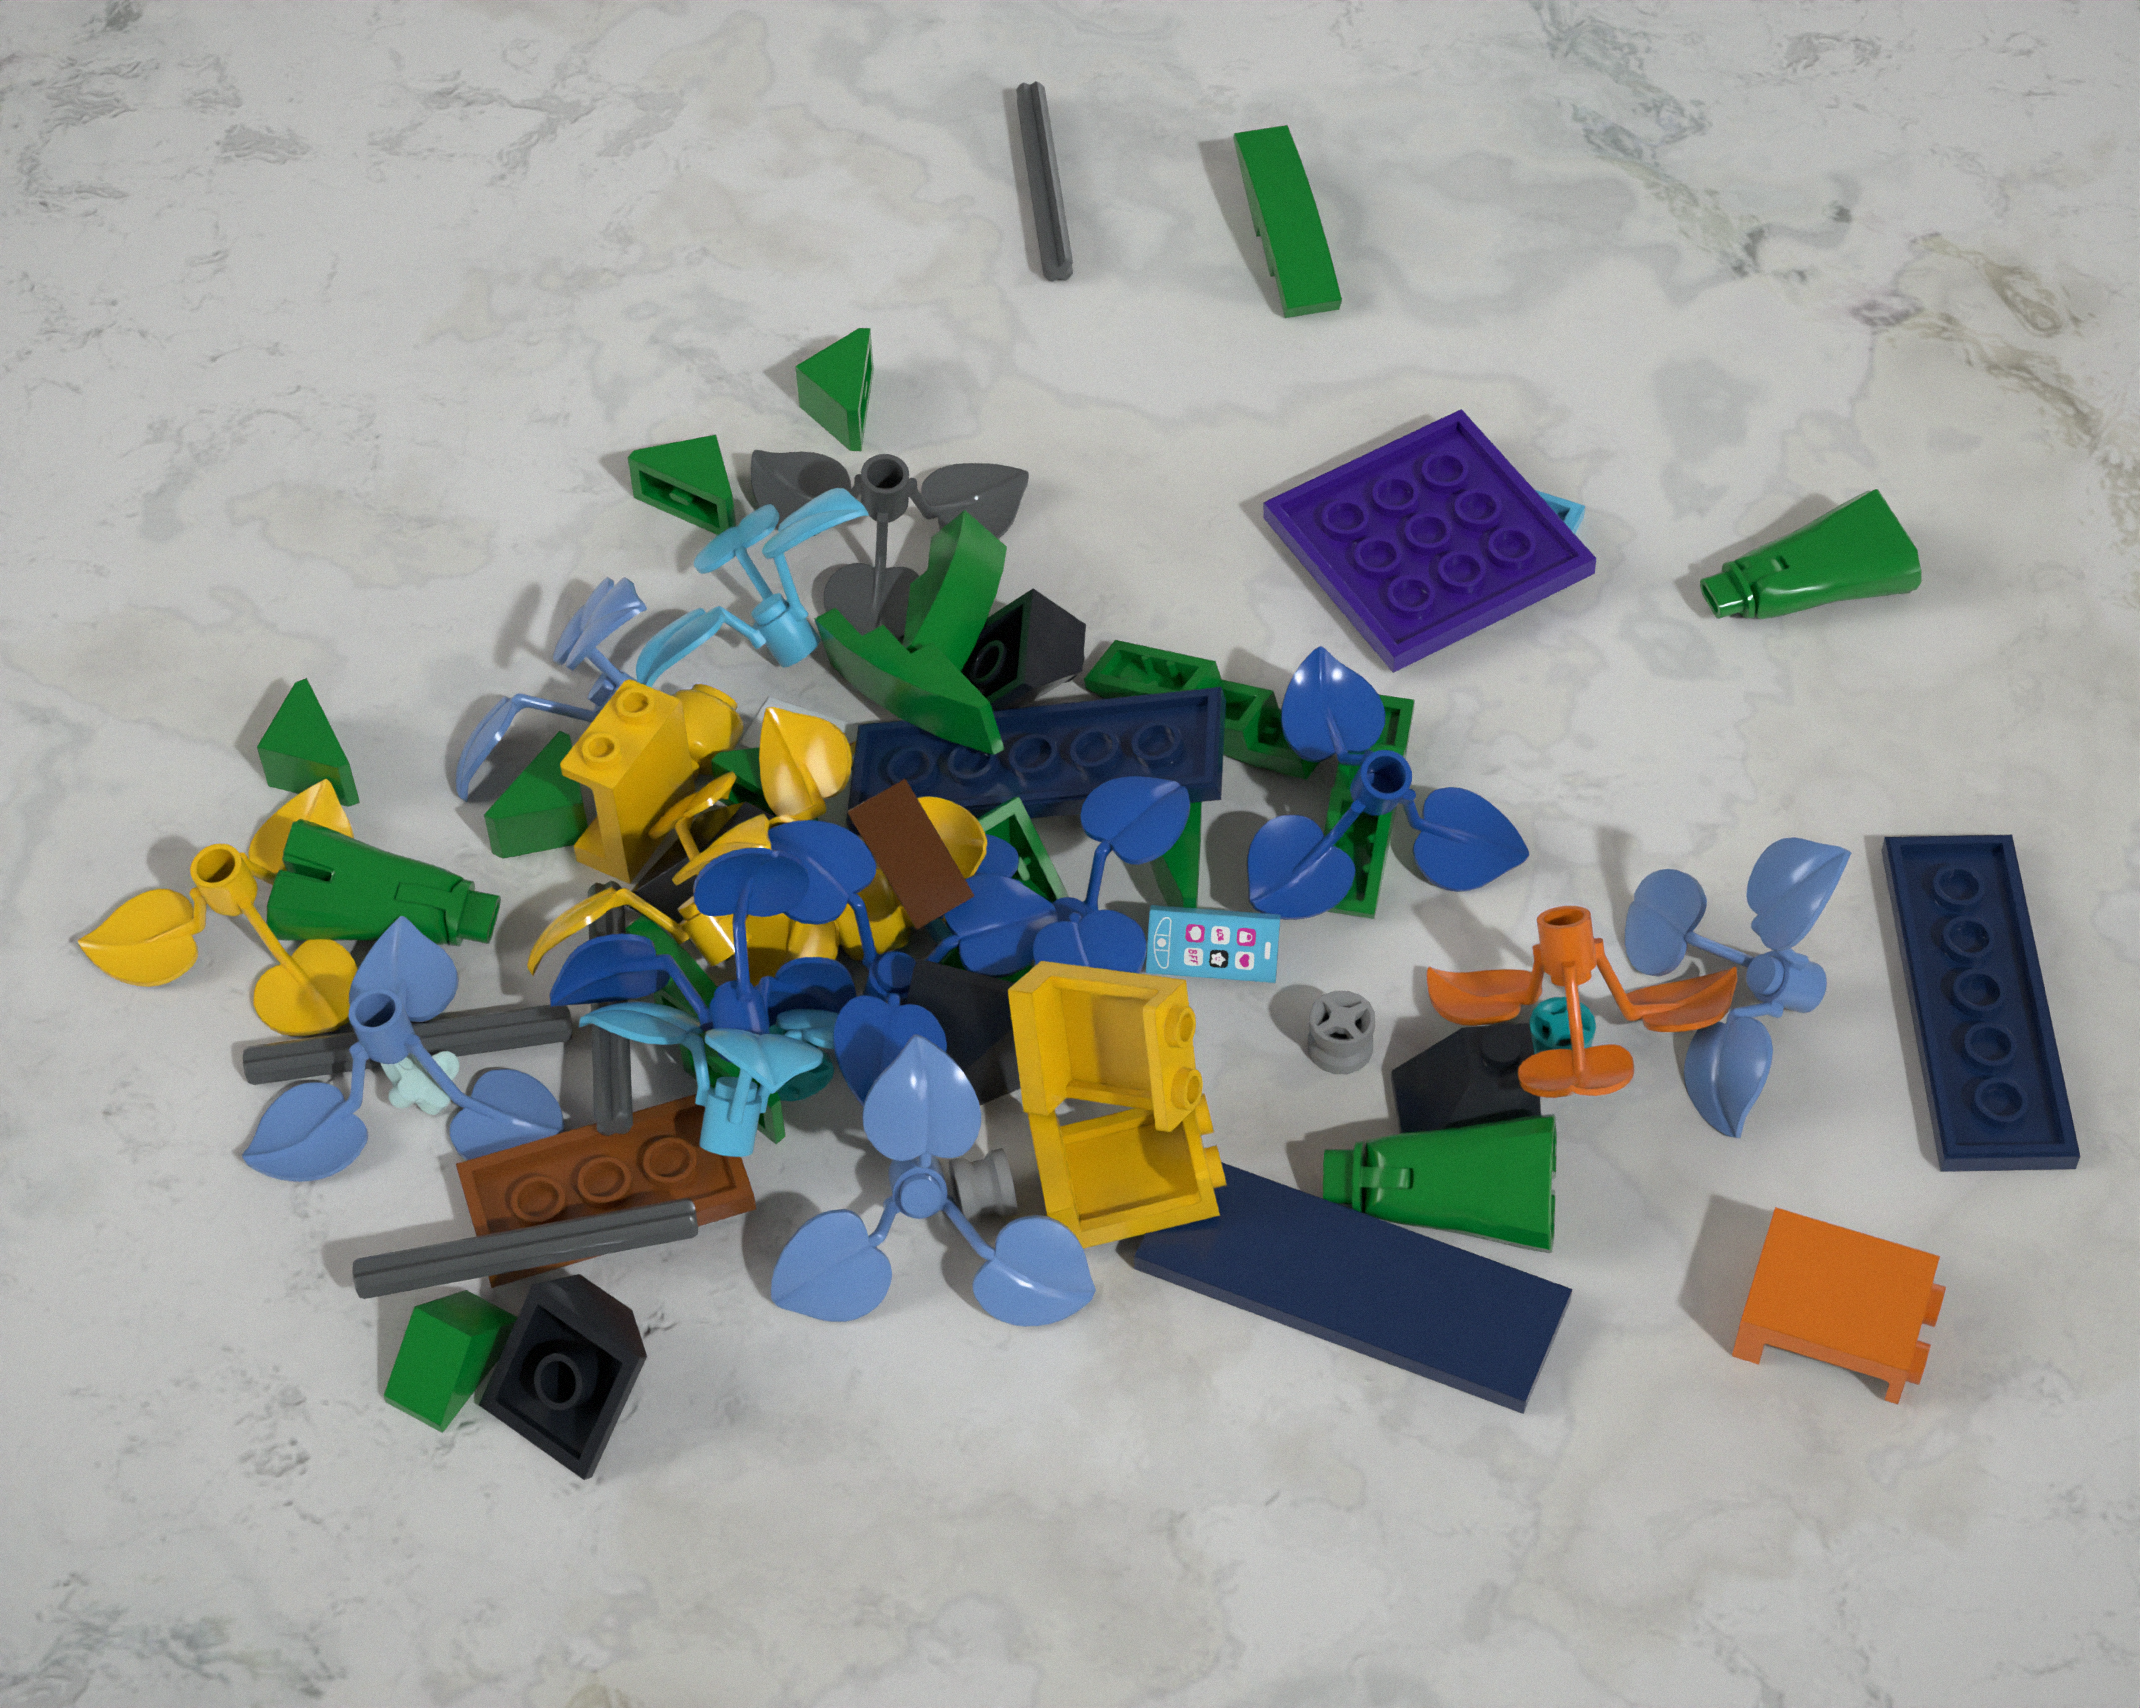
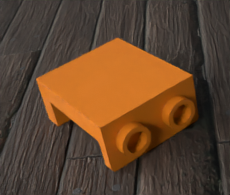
[1732,1207,1946,1405]

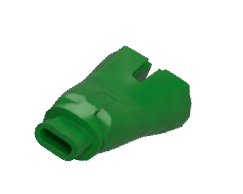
[1700,489,1922,619]
[266,819,501,946]
[1323,1114,1557,1253]

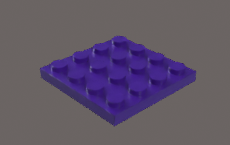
[1263,409,1596,673]

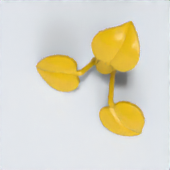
[745,707,987,987]
[527,771,772,976]
[78,779,358,1036]

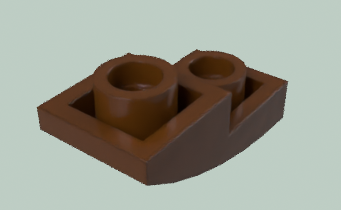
[847,778,974,930]

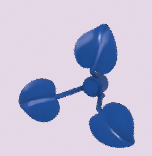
[1247,646,1529,920]
[938,776,1190,974]
[768,820,1058,1106]
[549,848,857,1063]

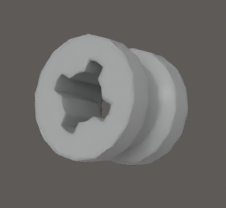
[1308,991,1375,1074]
[949,1148,1017,1225]

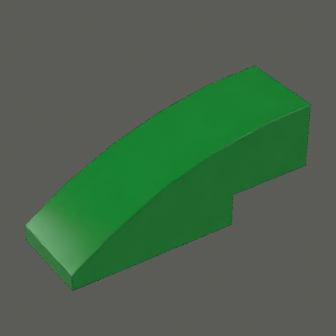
[903,510,1007,672]

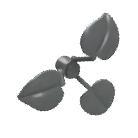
[751,450,1029,641]

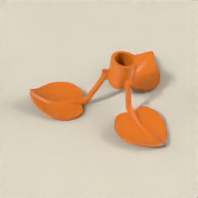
[1427,906,1738,1098]

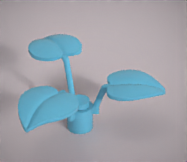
[636,488,869,687]
[579,1002,839,1157]

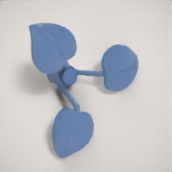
[456,576,647,803]
[1625,837,1852,1138]
[242,916,564,1182]
[771,1034,1096,1327]

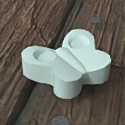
[381,1051,460,1115]

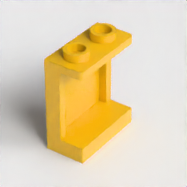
[560,679,696,884]
[1008,961,1203,1132]
[1027,1093,1227,1249]

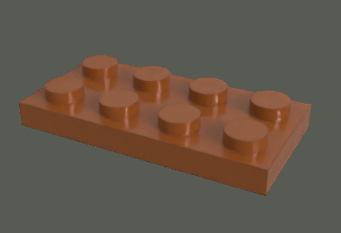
[456,1094,756,1288]

